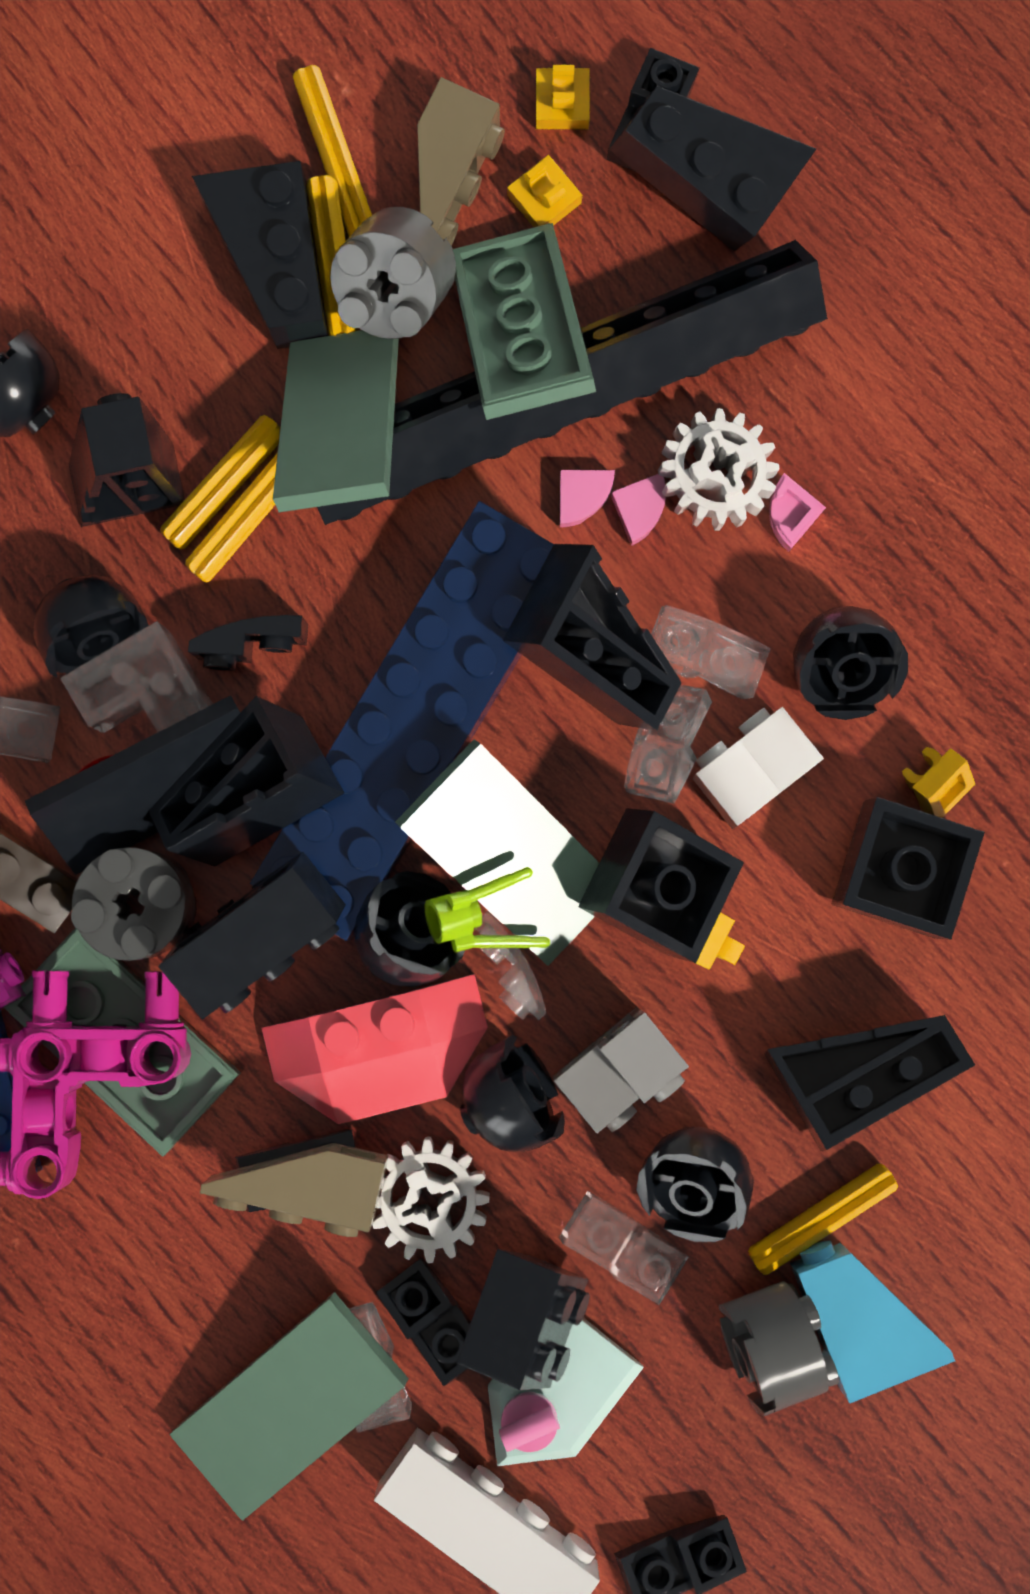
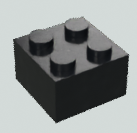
[831,797,985,940]
[578,808,744,963]
[456,1249,590,1390]

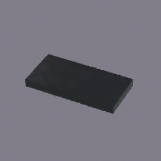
[25,695,240,875]

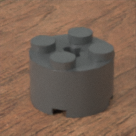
[330,207,456,339]
[71,848,197,961]
[719,1281,839,1417]

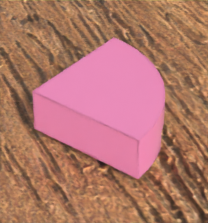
[560,470,615,528]
[769,473,826,552]
[611,474,666,546]

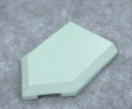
[488,1318,644,1466]

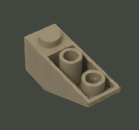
[417,77,505,246]
[200,1143,389,1237]

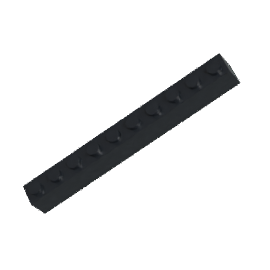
[317,240,828,525]

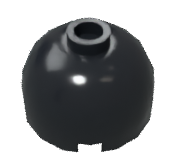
[0,329,60,437]
[33,575,150,682]
[793,606,908,720]
[354,871,465,987]
[460,1035,565,1153]
[636,1127,754,1242]

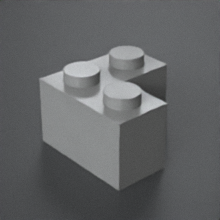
[553,1006,689,1133]

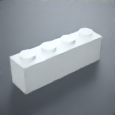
[374,1427,600,1594]

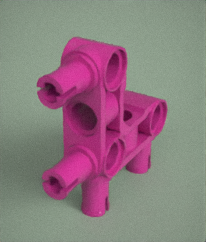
[0,970,191,1199]

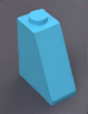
[790,1241,955,1403]

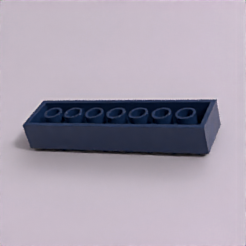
[250,501,554,941]

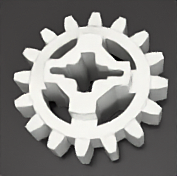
[658,408,779,531]
[372,1137,490,1263]

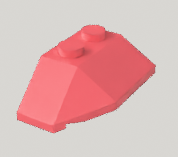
[262,974,488,1124]

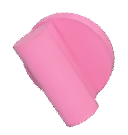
[499,1392,560,1452]

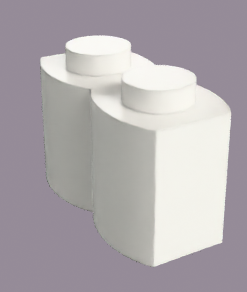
[692,706,824,830]

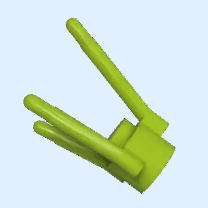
[425,867,550,953]

